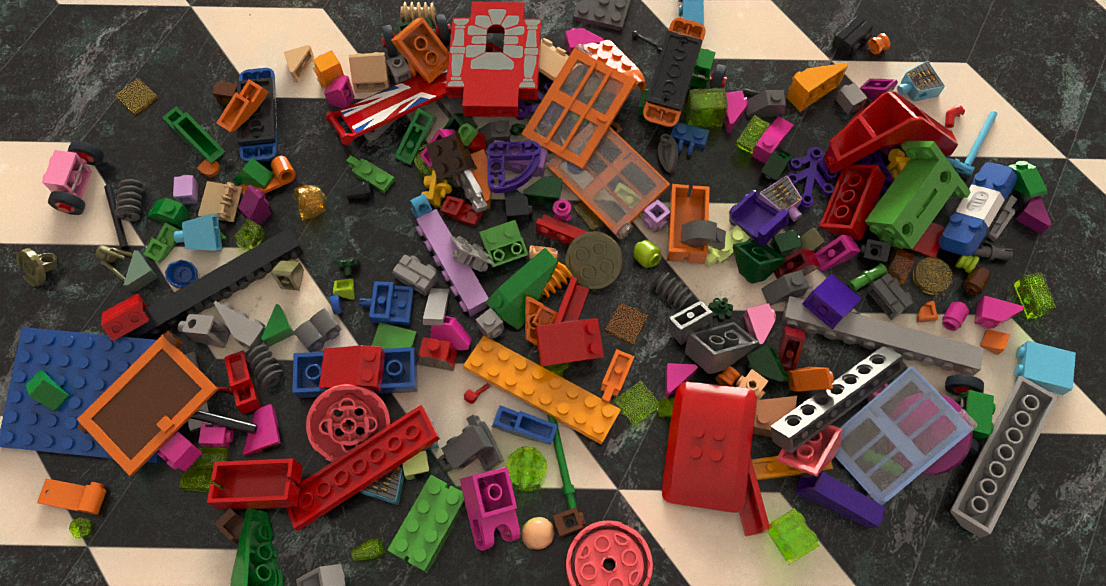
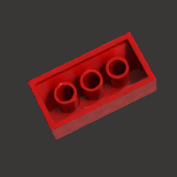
[819,165,886,240]

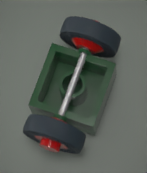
[381,14,451,61]

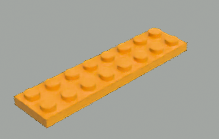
[463,335,621,445]

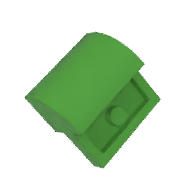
[479,220,528,267]

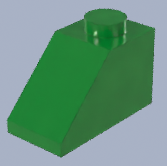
[1008,161,1047,198]
[148,198,190,229]

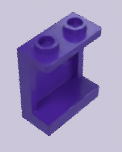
[729,190,789,246]
[802,274,861,330]

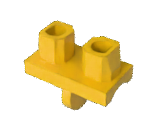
[887,149,910,180]
[421,170,452,208]

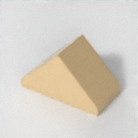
[284,45,314,83]

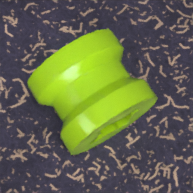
[955,255,979,274]

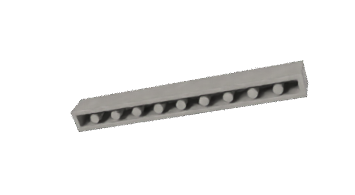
[781,296,984,376]

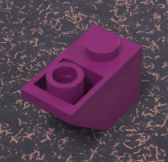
[238,185,272,227]

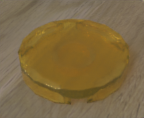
[913,257,953,294]

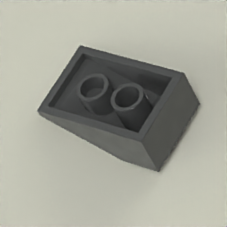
[685,322,759,374]

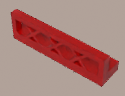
[536,214,587,246]
[554,277,589,324]
[739,458,770,537]

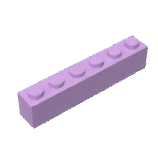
[416,209,489,317]

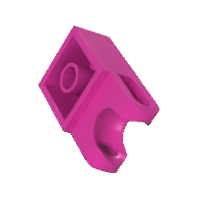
[460,467,520,551]

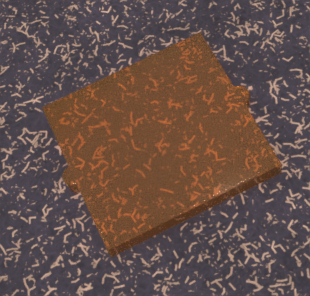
[605,302,648,345]

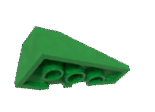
[230,508,283,586]

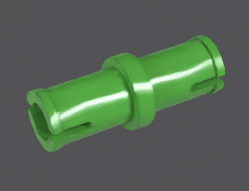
[848,263,887,292]

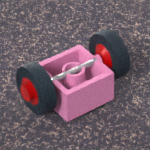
[42,141,104,215]

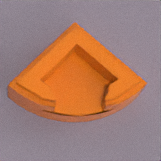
[917,301,938,322]

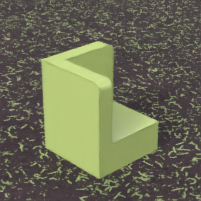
[403,451,429,480]

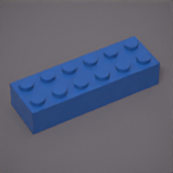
[292,347,418,398]

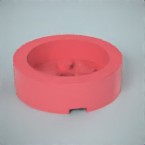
[566,521,653,586]

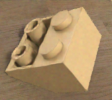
[349,52,390,93]

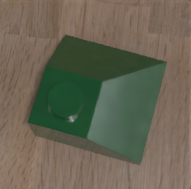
[732,240,785,284]

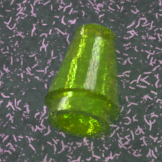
[351,537,385,562]

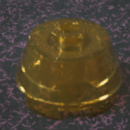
[293,184,326,220]

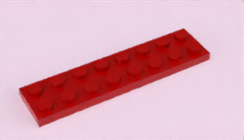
[286,405,440,531]

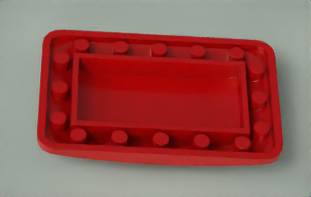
[662,382,757,513]

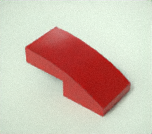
[440,195,483,228]

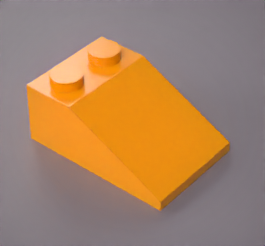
[786,63,848,112]

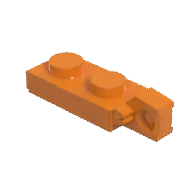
[601,349,635,403]

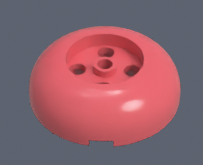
[306,384,390,462]

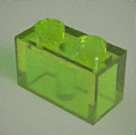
[1014,272,1056,319]

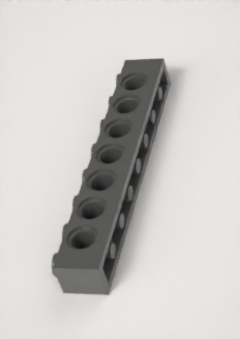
[771,346,903,453]

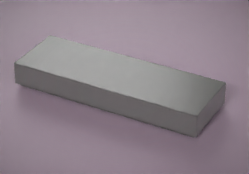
[423,288,450,325]

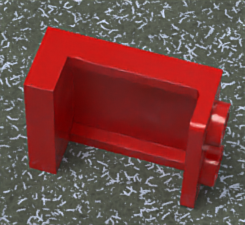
[101,293,149,341]

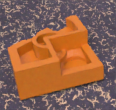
[525,296,558,346]

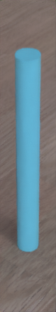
[964,111,998,166]

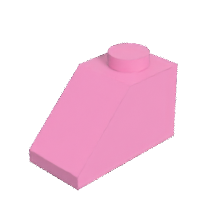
[743,303,776,350]

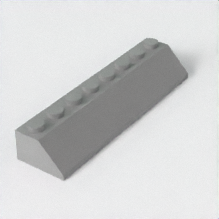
[950,375,1058,538]

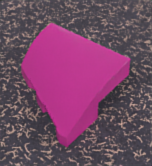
[243,404,281,457]

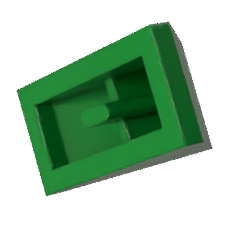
[233,158,274,189]
[261,304,295,347]
[26,370,70,412]

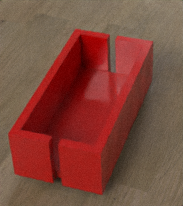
[207,458,303,510]

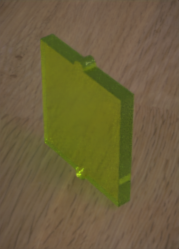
[614,380,661,426]

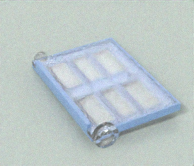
[835,366,979,505]

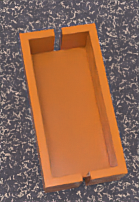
[667,184,710,264]

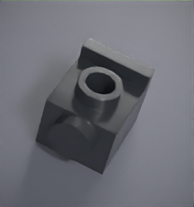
[860,239,891,265]

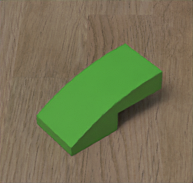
[144,223,181,263]

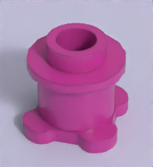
[553,199,571,222]

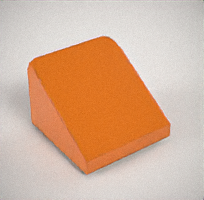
[980,329,1010,355]

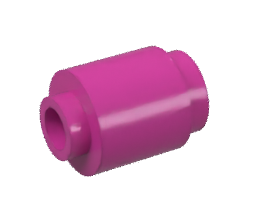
[942,302,969,331]

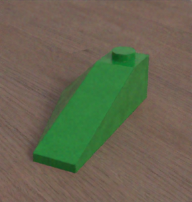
[486,248,558,330]

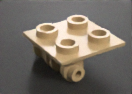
[198,181,243,222]

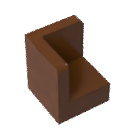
[214,508,244,544]

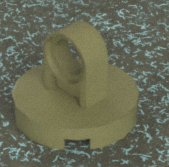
[16,248,57,286]

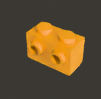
[313,50,344,88]

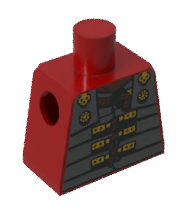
[417,337,458,371]

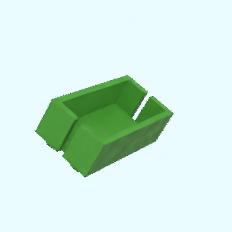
[387,475,465,574]

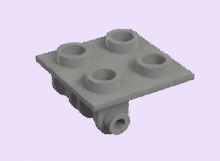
[450,236,493,272]

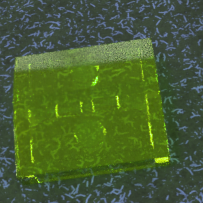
[179,447,228,492]

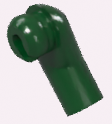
[510,123,537,136]

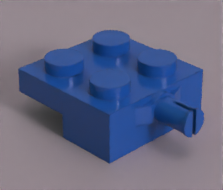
[359,281,415,325]

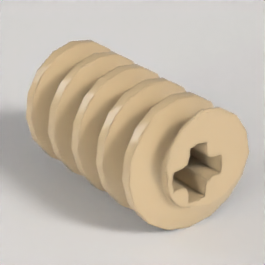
[400,2,437,25]

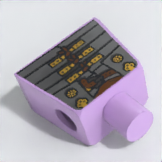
[758,175,802,222]

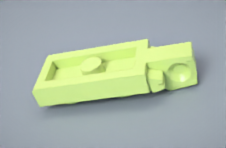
[705,225,750,267]

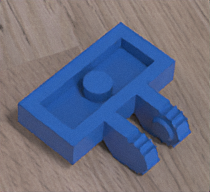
[671,122,709,156]

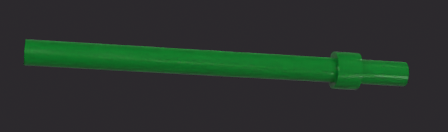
[547,415,576,510]

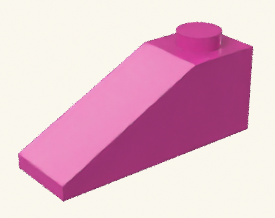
[752,116,794,164]

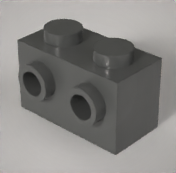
[669,301,713,345]

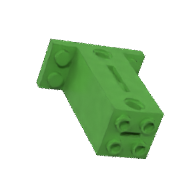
[865,141,971,249]

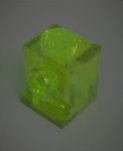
[234,218,266,250]

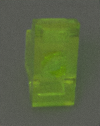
[735,115,770,154]

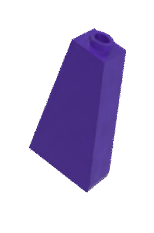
[795,471,885,527]

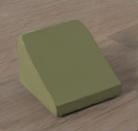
[801,228,825,251]

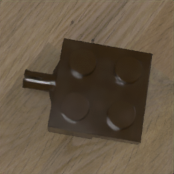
[426,133,475,188]

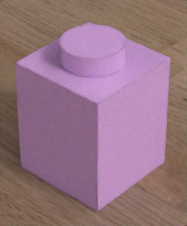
[173,175,199,205]

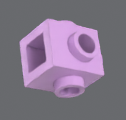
[642,199,671,233]

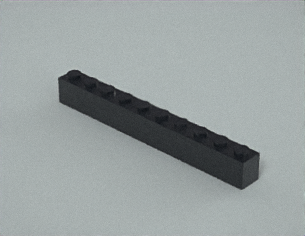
[121,228,304,340]

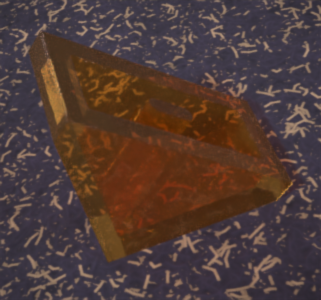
[887,247,915,287]

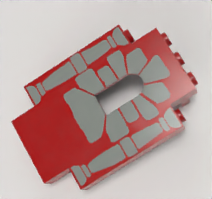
[446,1,542,117]

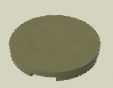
[565,232,623,289]

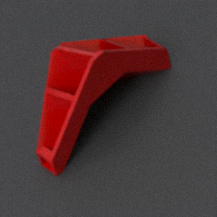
[824,91,958,174]

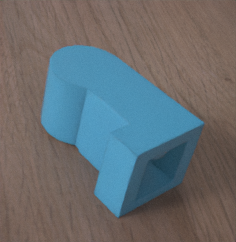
[410,194,432,221]

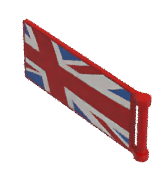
[325,68,448,145]

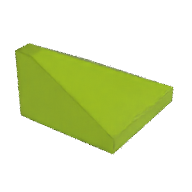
[333,279,355,300]

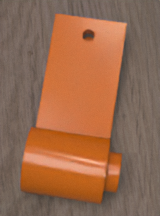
[239,156,296,195]
[37,478,107,515]

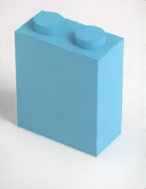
[1014,341,1076,395]

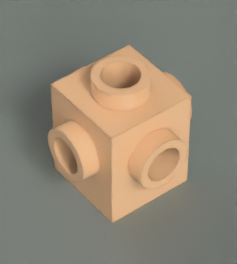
[735,369,768,400]

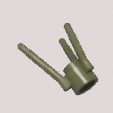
[95,245,133,281]

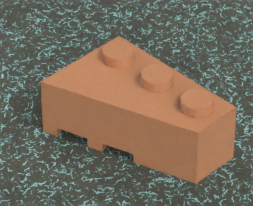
[753,396,797,438]

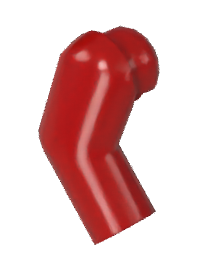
[945,105,965,128]

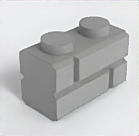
[392,255,438,296]

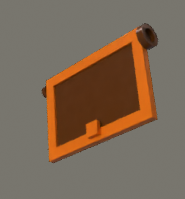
[77,330,218,476]

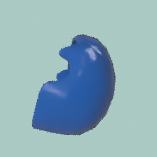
[165,260,198,289]

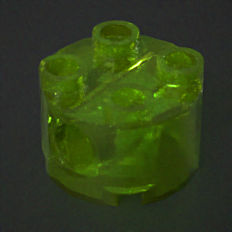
[506,446,547,492]

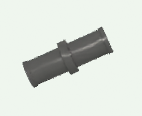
[972,245,1013,260]

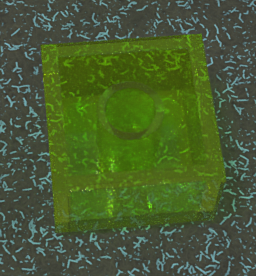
[685,88,728,127]
[767,508,820,565]

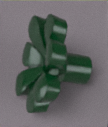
[334,258,359,275]
[708,297,733,321]

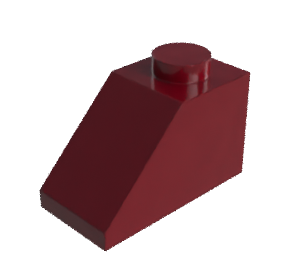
[774,248,820,279]
[777,325,805,371]

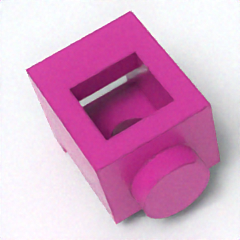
[198,423,234,448]

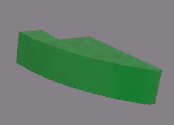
[162,106,226,164]

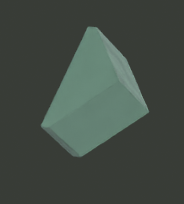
[123,250,158,293]

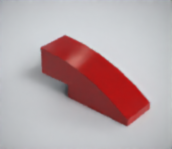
[224,350,261,415]

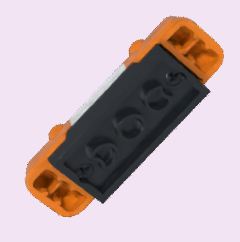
[643,18,706,127]

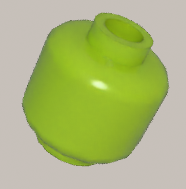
[633,240,661,268]

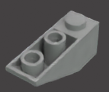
[214,301,265,349]

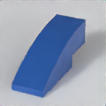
[491,405,558,445]

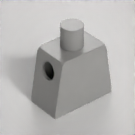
[178,314,230,348]

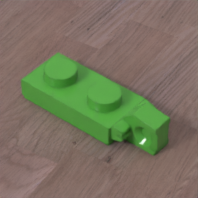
[346,155,395,193]

